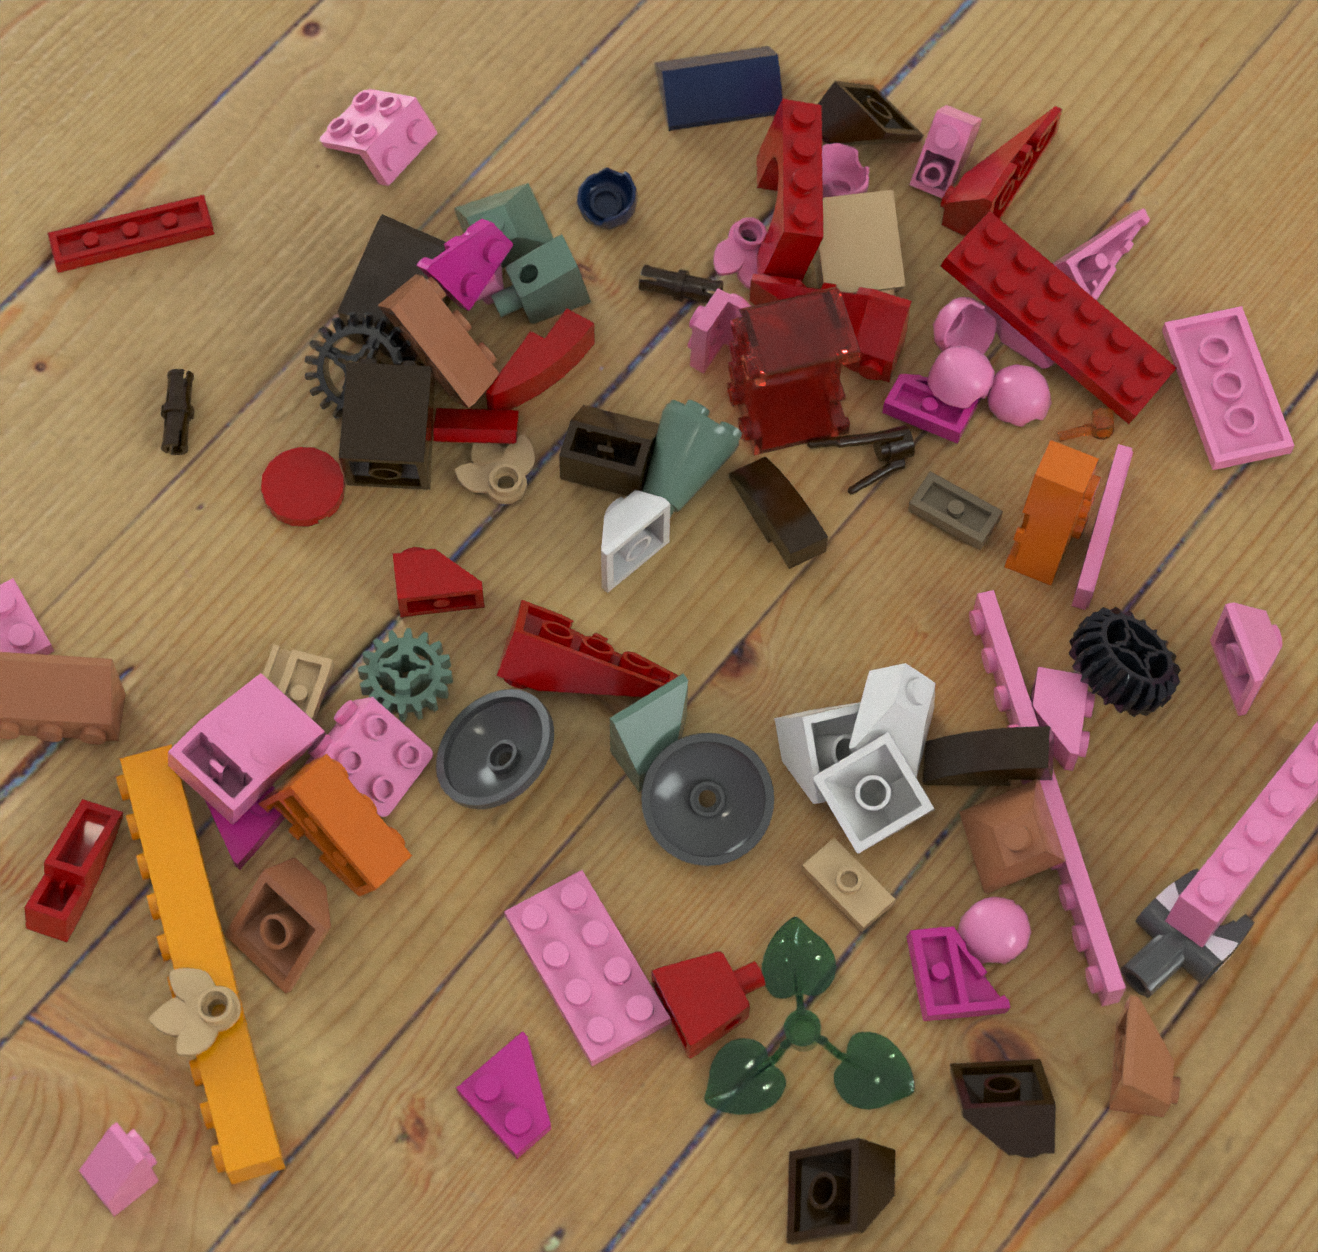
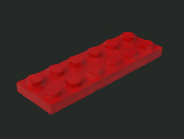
[940,211,1177,424]

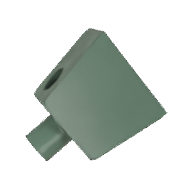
[491,235,591,324]

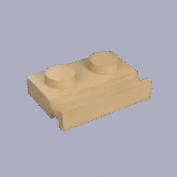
[263,644,334,722]

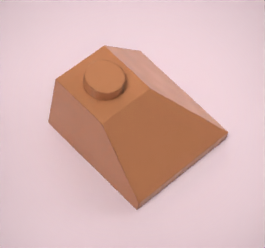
[959,779,1066,894]
[224,857,331,994]
[1109,996,1180,1118]

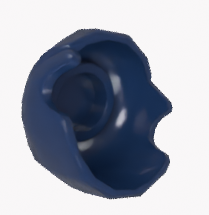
[577,167,638,229]

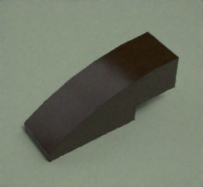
[729,456,828,569]
[923,726,1054,786]

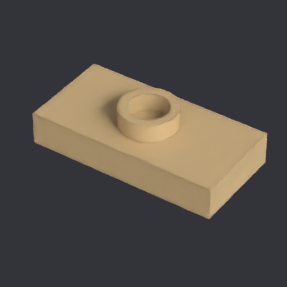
[801,837,895,932]

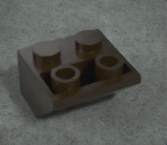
[559,405,659,496]

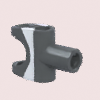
[1121,869,1255,998]

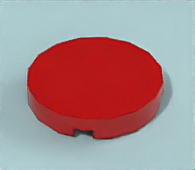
[261,447,345,527]

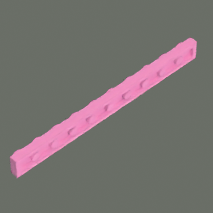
[969,590,1126,1006]

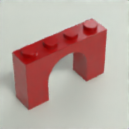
[757,98,824,282]

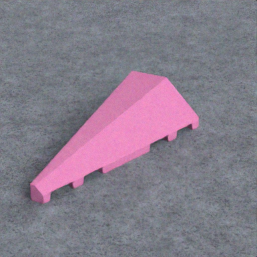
[985,208,1150,369]

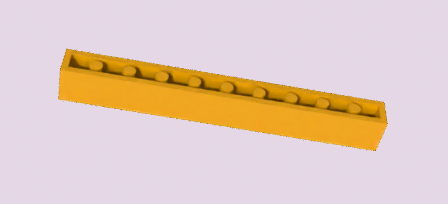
[116,744,286,1185]

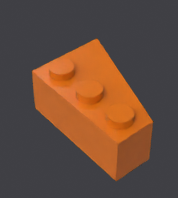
[1004,440,1101,586]
[258,753,412,897]

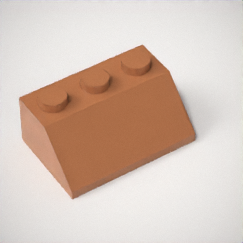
[377,275,500,408]
[0,652,126,745]

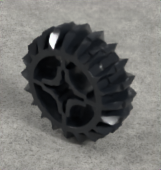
[305,312,417,419]
[1069,607,1181,717]

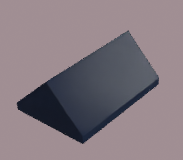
[655,46,783,131]

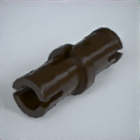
[639,264,724,303]
[161,369,195,455]

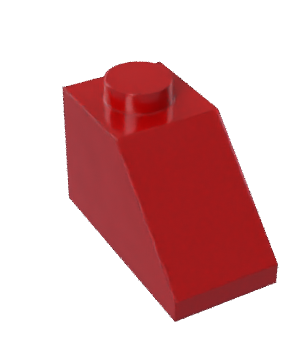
[392,547,485,618]

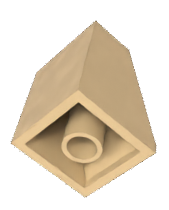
[812,189,906,296]

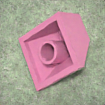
[1210,602,1282,716]

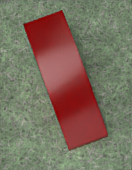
[486,308,595,410]
[24,799,123,942]

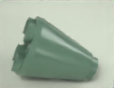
[642,400,742,518]

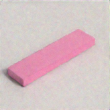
[1071,444,1133,610]

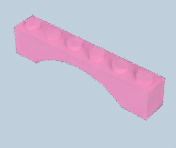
[1165,721,1318,948]

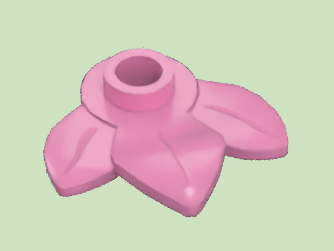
[713,217,767,289]

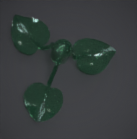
[704,917,915,1115]

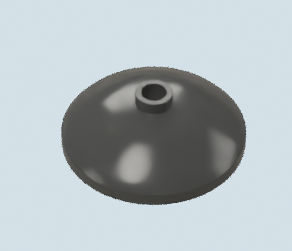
[436,689,554,809]
[641,733,774,866]

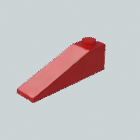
[940,106,1062,237]
[749,274,911,383]
[496,600,678,697]

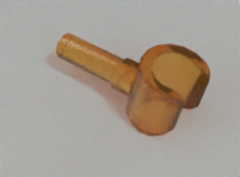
[1057,408,1114,442]

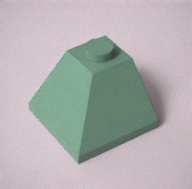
[454,183,554,269]
[610,673,688,792]

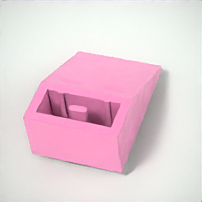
[168,673,325,825]

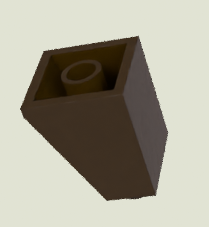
[338,214,452,359]
[339,358,435,490]

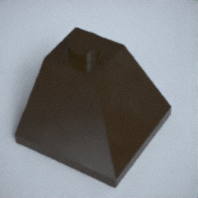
[818,81,924,145]
[950,1059,1056,1158]
[787,1138,895,1245]

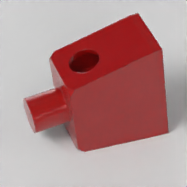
[652,951,766,1059]

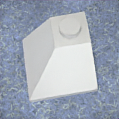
[601,490,670,593]
[848,663,936,778]
[774,702,861,804]
[812,732,935,854]

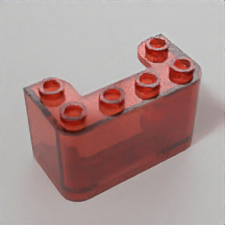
[727,287,860,455]

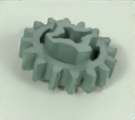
[358,628,453,722]

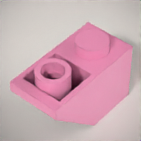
[910,105,983,198]
[1030,667,1095,771]
[79,1122,159,1217]

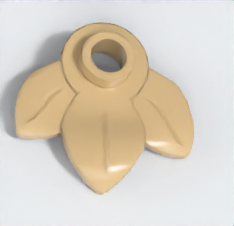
[455,434,535,504]
[149,968,241,1056]

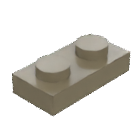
[908,471,1003,550]

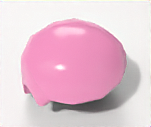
[822,143,869,198]
[933,297,997,354]
[927,346,995,408]
[987,364,1052,427]
[957,897,1031,965]

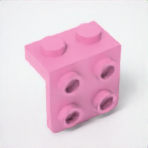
[320,89,438,186]
[688,288,789,373]
[303,697,433,817]

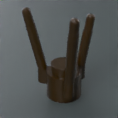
[807,425,915,494]

